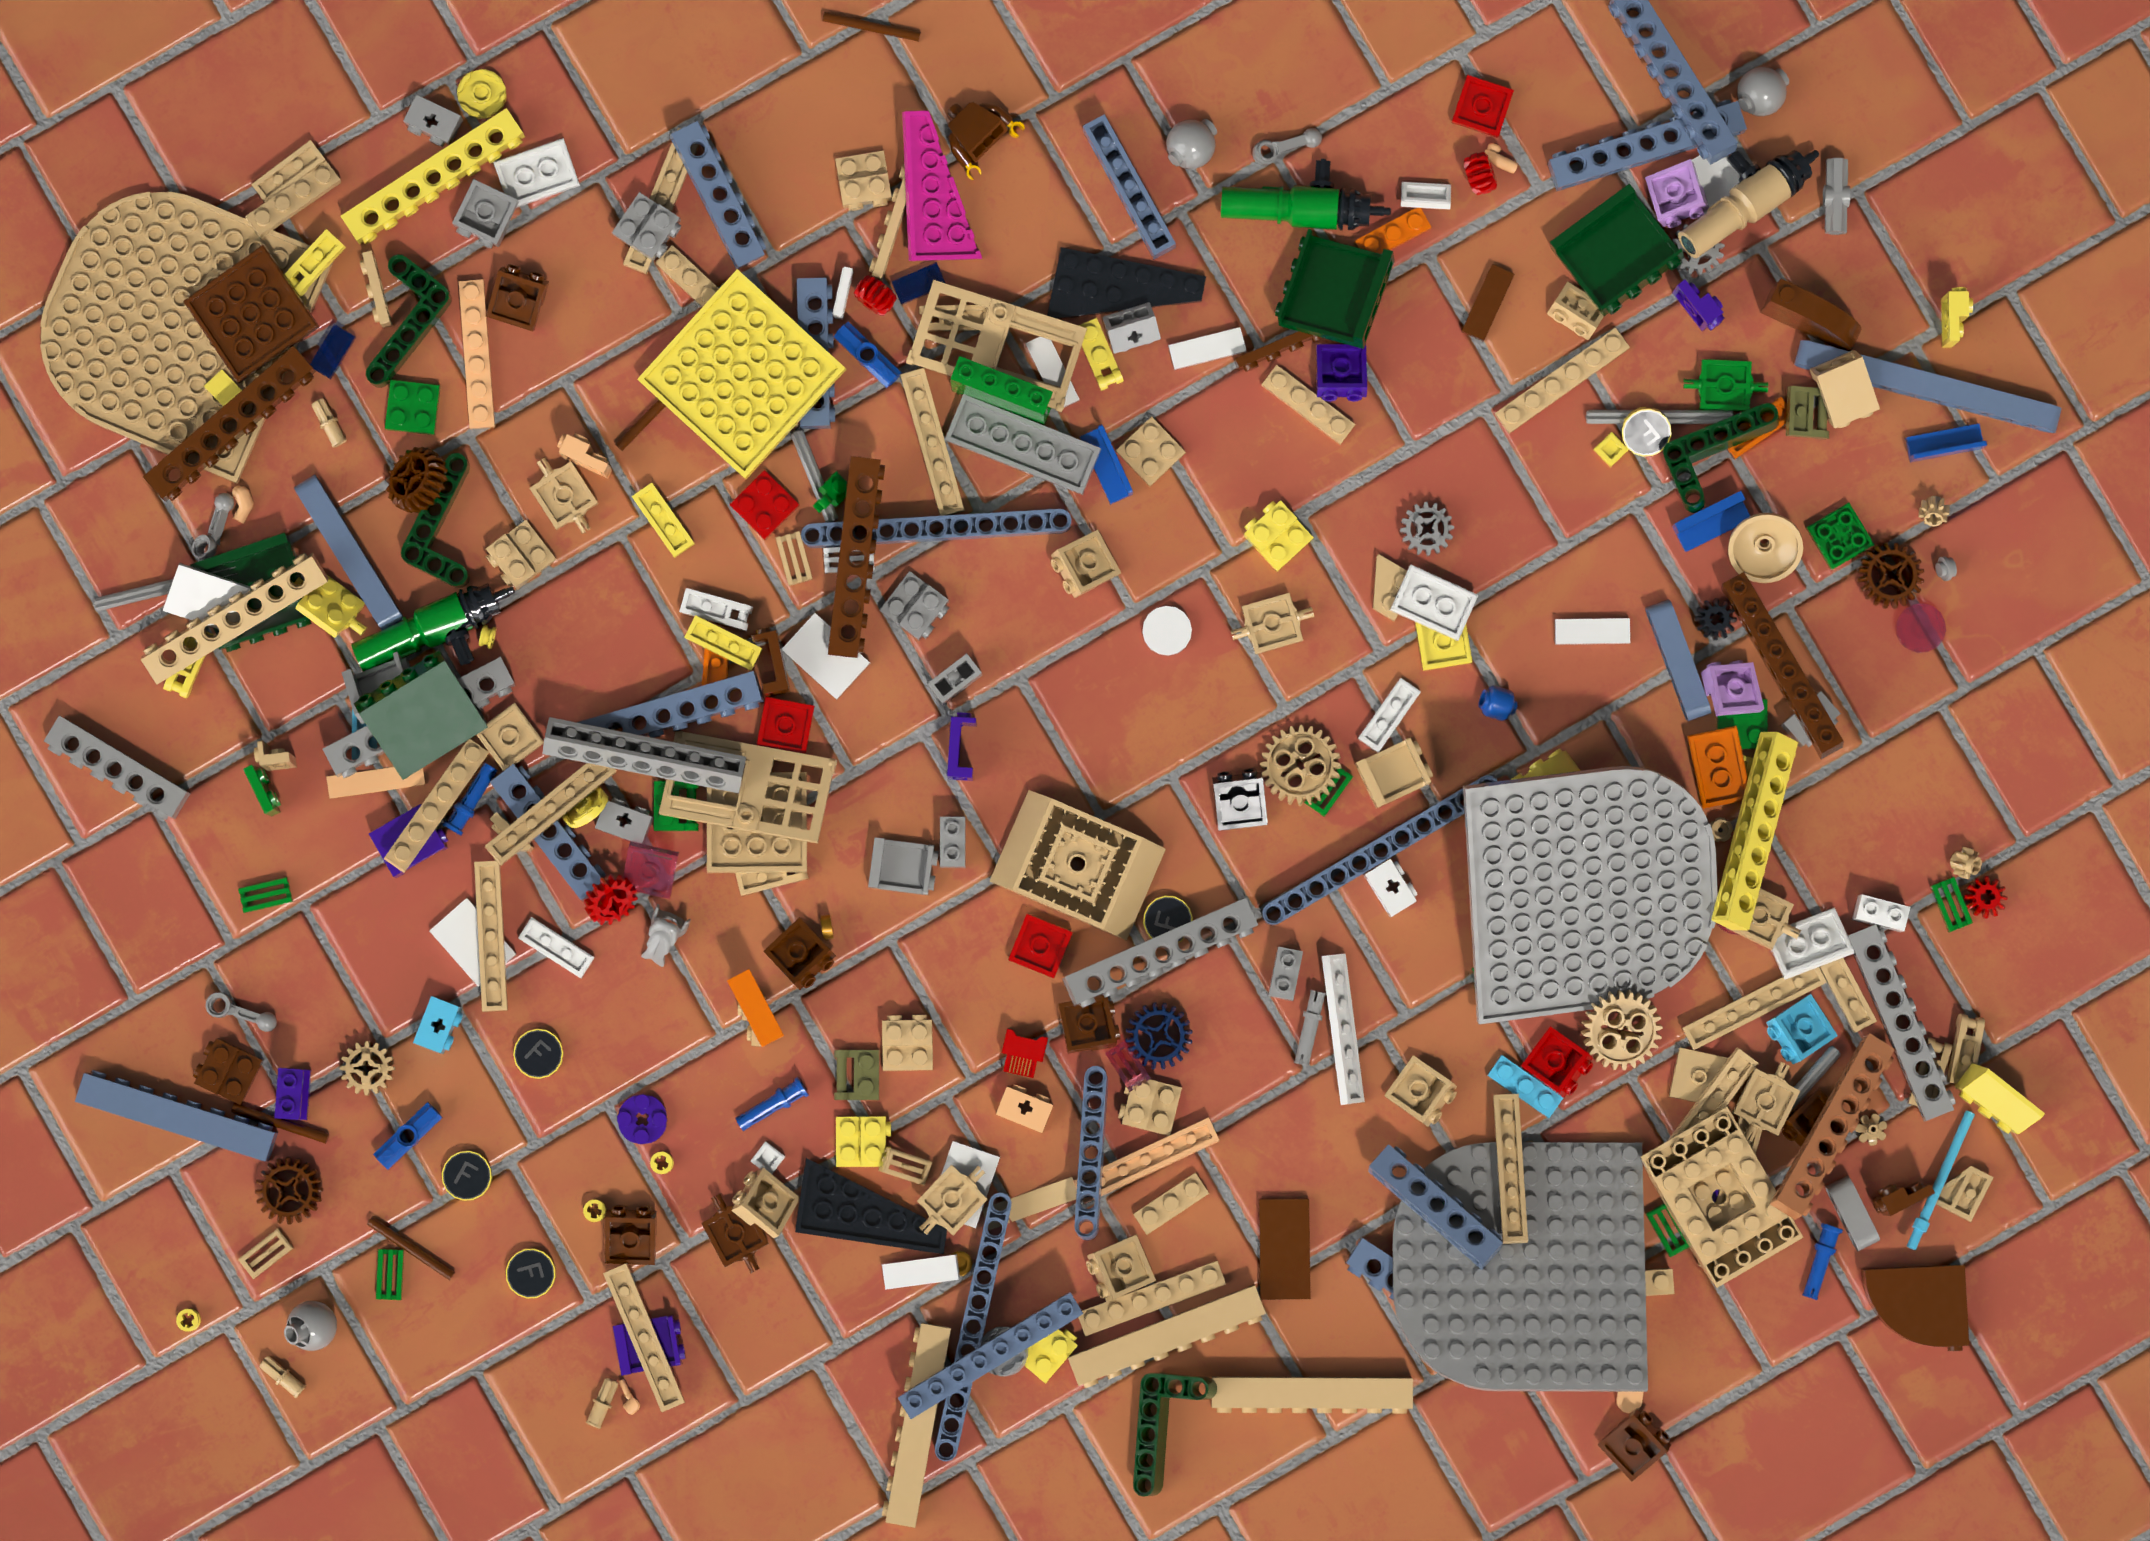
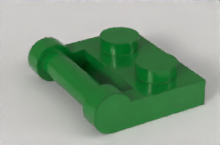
[654,781,699,831]

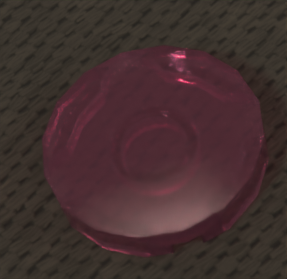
[1895,603,1946,653]

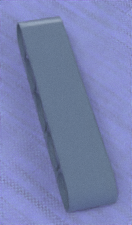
[1645,599,1711,721]

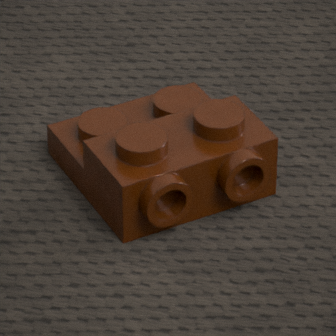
[486,264,549,332]
[763,917,836,990]
[1058,995,1120,1054]
[193,1038,264,1105]
[1782,1089,1839,1154]
[1871,1182,1935,1216]
[605,1205,657,1265]
[1598,1408,1671,1482]

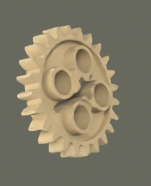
[1260,725,1342,806]
[1581,989,1663,1070]

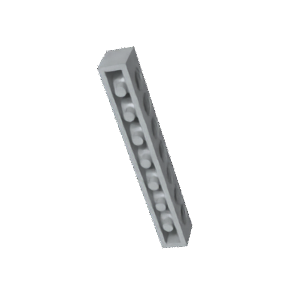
[323,657,515,778]
[542,717,746,793]
[1062,898,1258,1008]
[1848,925,1956,1122]

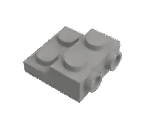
[452,179,519,249]
[612,192,682,262]
[880,571,950,641]

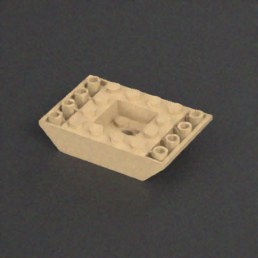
[989,790,1166,940]
[1640,1107,1803,1288]

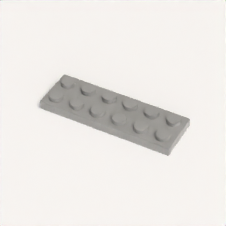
[945,394,1101,495]

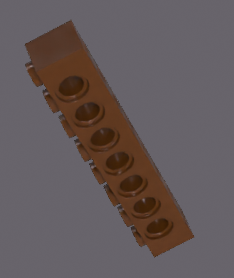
[143,346,316,502]
[828,456,885,658]
[1722,572,1844,759]

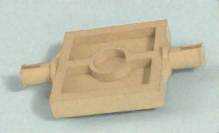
[530,458,599,534]
[1230,593,1314,655]
[1727,888,1801,950]
[1732,1062,1800,1142]
[917,1165,987,1235]

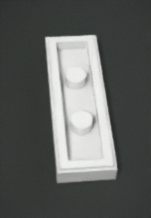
[1168,327,1246,370]
[1025,337,1080,408]
[1555,618,1630,645]
[1358,678,1421,753]
[518,917,595,979]
[882,1254,960,1290]

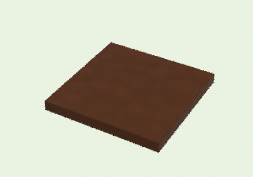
[183,245,320,383]

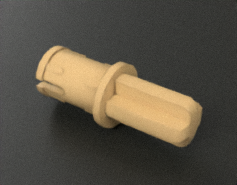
[312,399,347,448]
[260,1356,306,1398]
[586,1378,618,1429]

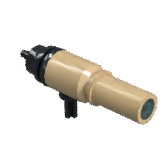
[1678,150,1819,258]

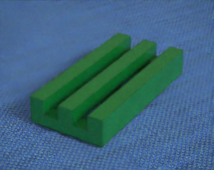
[1304,768,1353,817]
[238,877,293,913]
[1930,877,1973,932]
[1645,1203,1689,1258]
[376,1249,404,1300]

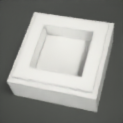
[750,1141,786,1174]

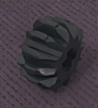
[1694,598,1737,641]

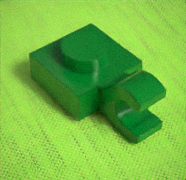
[813,471,848,513]

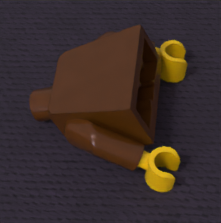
[948,102,1025,180]

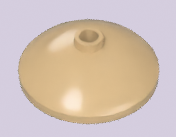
[1728,513,1803,583]

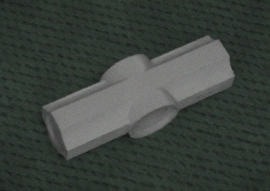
[1823,158,1850,235]

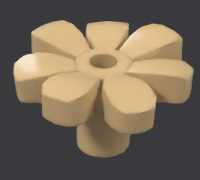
[1855,1114,1887,1146]

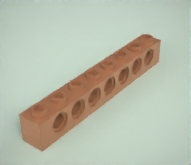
[1770,1033,1895,1220]

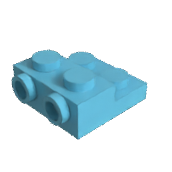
[1766,994,1838,1064]

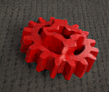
[583,874,638,925]

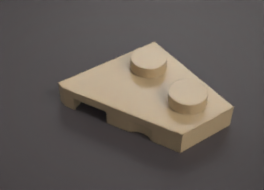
[1373,554,1407,621]
[1936,1166,1994,1222]

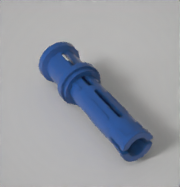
[442,763,498,836]
[735,1077,809,1131]
[1802,1223,1843,1300]

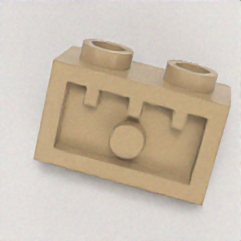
[1547,282,1604,340]
[254,740,297,771]

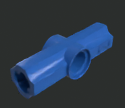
[833,322,902,388]
[373,1102,443,1170]

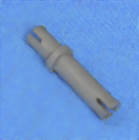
[1294,990,1326,1066]

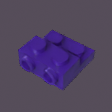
[1672,279,1725,331]
[1316,344,1367,402]

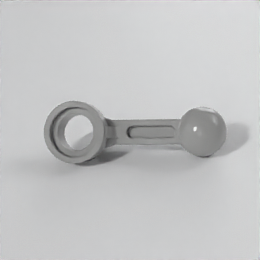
[1252,128,1322,166]
[192,493,234,560]
[206,993,277,1032]

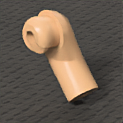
[1485,143,1518,174]
[232,486,254,524]

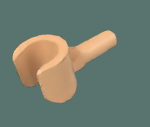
[618,1379,640,1415]

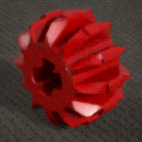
[1464,152,1497,195]
[854,275,897,316]
[1964,876,2008,919]

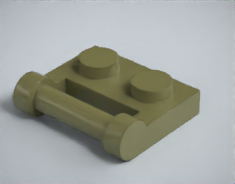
[1786,386,1829,439]
[834,1050,879,1100]

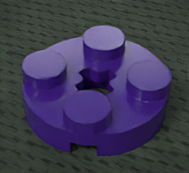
[617,1094,668,1144]

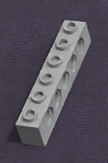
[44,716,191,820]

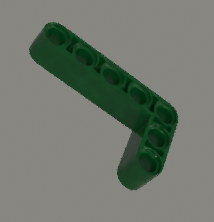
[366,254,452,388]
[1663,403,1780,513]
[401,453,470,588]
[1133,1373,1217,1497]

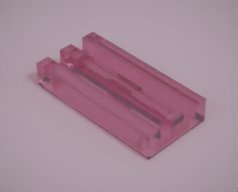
[1105,1040,1151,1092]

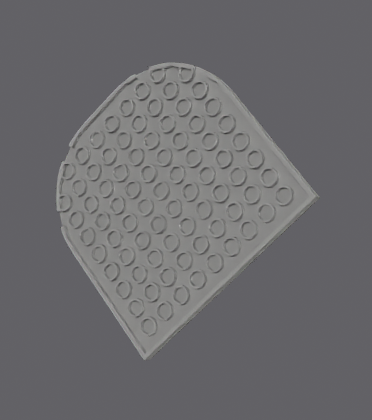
[1463,766,1718,1024]
[1393,1142,1648,1392]

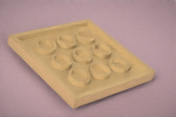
[707,772,807,873]

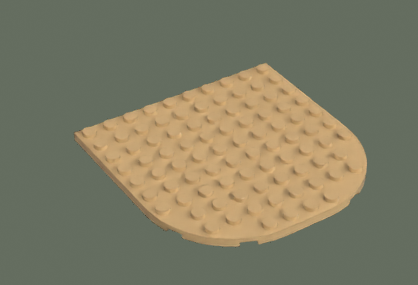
[40,192,334,484]

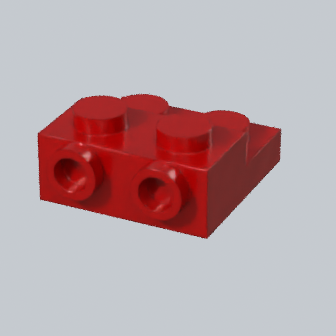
[1521,1026,1593,1098]

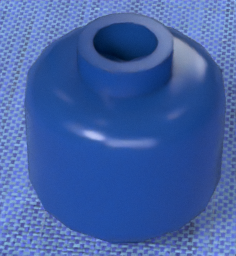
[1478,685,1517,721]

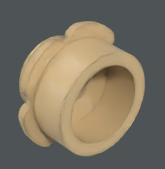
[1710,817,1733,842]

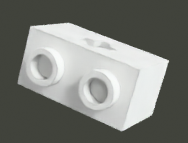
[1364,859,1418,918]
[1852,894,1911,932]

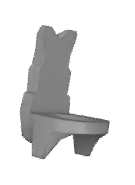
[641,904,691,967]

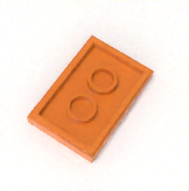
[1688,726,1748,809]

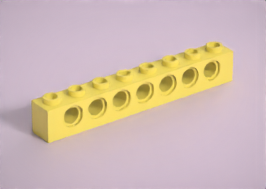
[341,108,525,244]
[1711,732,1798,930]

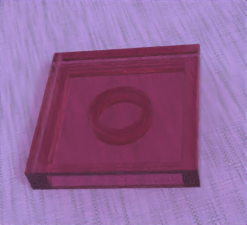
[623,841,679,899]

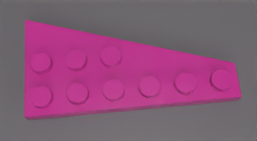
[902,111,982,261]

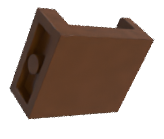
[752,627,791,697]

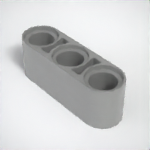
[1825,1175,1880,1251]

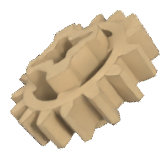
[339,1041,395,1095]

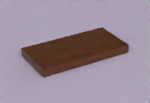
[1259,1199,1311,1300]

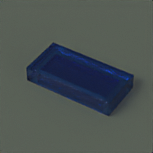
[891,262,946,305]
[310,324,356,380]

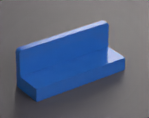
[1905,423,1987,462]
[1079,424,1133,505]
[1672,491,1750,552]

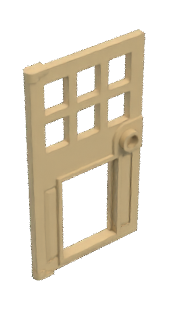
[906,280,1087,412]
[659,731,837,844]

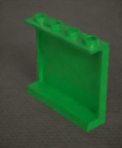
[950,356,1053,426]

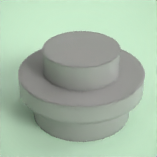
[1935,556,1957,581]

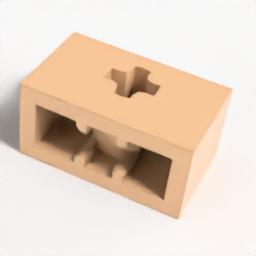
[996,1084,1053,1133]

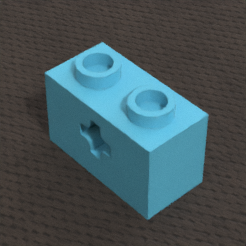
[413,996,463,1054]

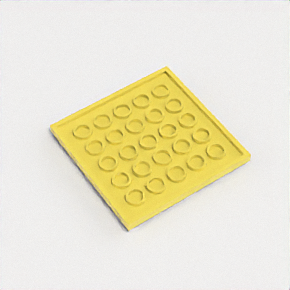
[637,269,846,479]

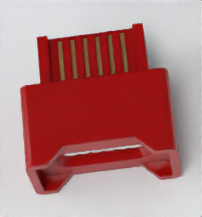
[1001,1029,1048,1078]

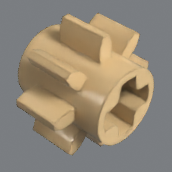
[1918,496,1950,526]
[1950,847,1982,879]

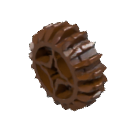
[386,447,448,513]
[1857,542,1924,609]
[255,1157,323,1225]

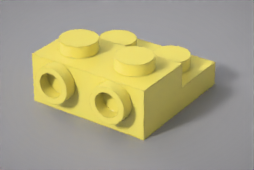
[1941,287,1973,348]
[1244,500,1314,572]
[836,1117,891,1167]
[1024,1329,1078,1384]

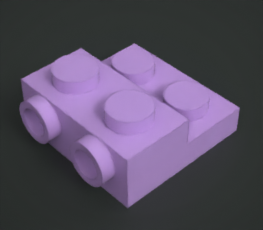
[1645,159,1709,228]
[1701,660,1764,716]

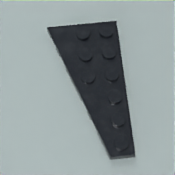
[1047,247,1206,319]
[795,1158,947,1254]

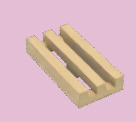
[776,531,813,586]
[878,1147,932,1186]
[238,1228,294,1279]

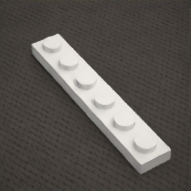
[1322,954,1365,1105]

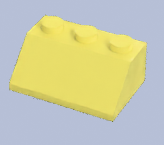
[1954,1063,2045,1134]

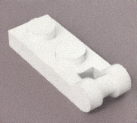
[679,588,753,631]

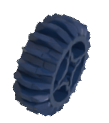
[1125,1002,1193,1070]

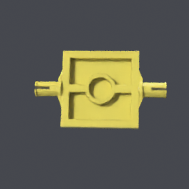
[294,574,367,638]

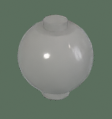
[1737,67,1789,116]
[1166,119,1217,169]
[284,1301,337,1351]

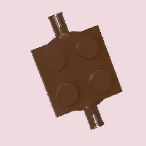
[701,1194,769,1274]

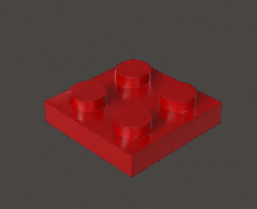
[1451,75,1514,138]
[729,470,800,540]
[757,697,815,754]
[1008,914,1073,979]

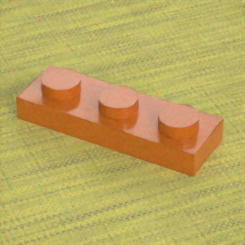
[1354,208,1432,254]

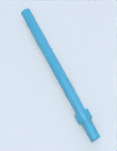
[1907,1111,1975,1250]

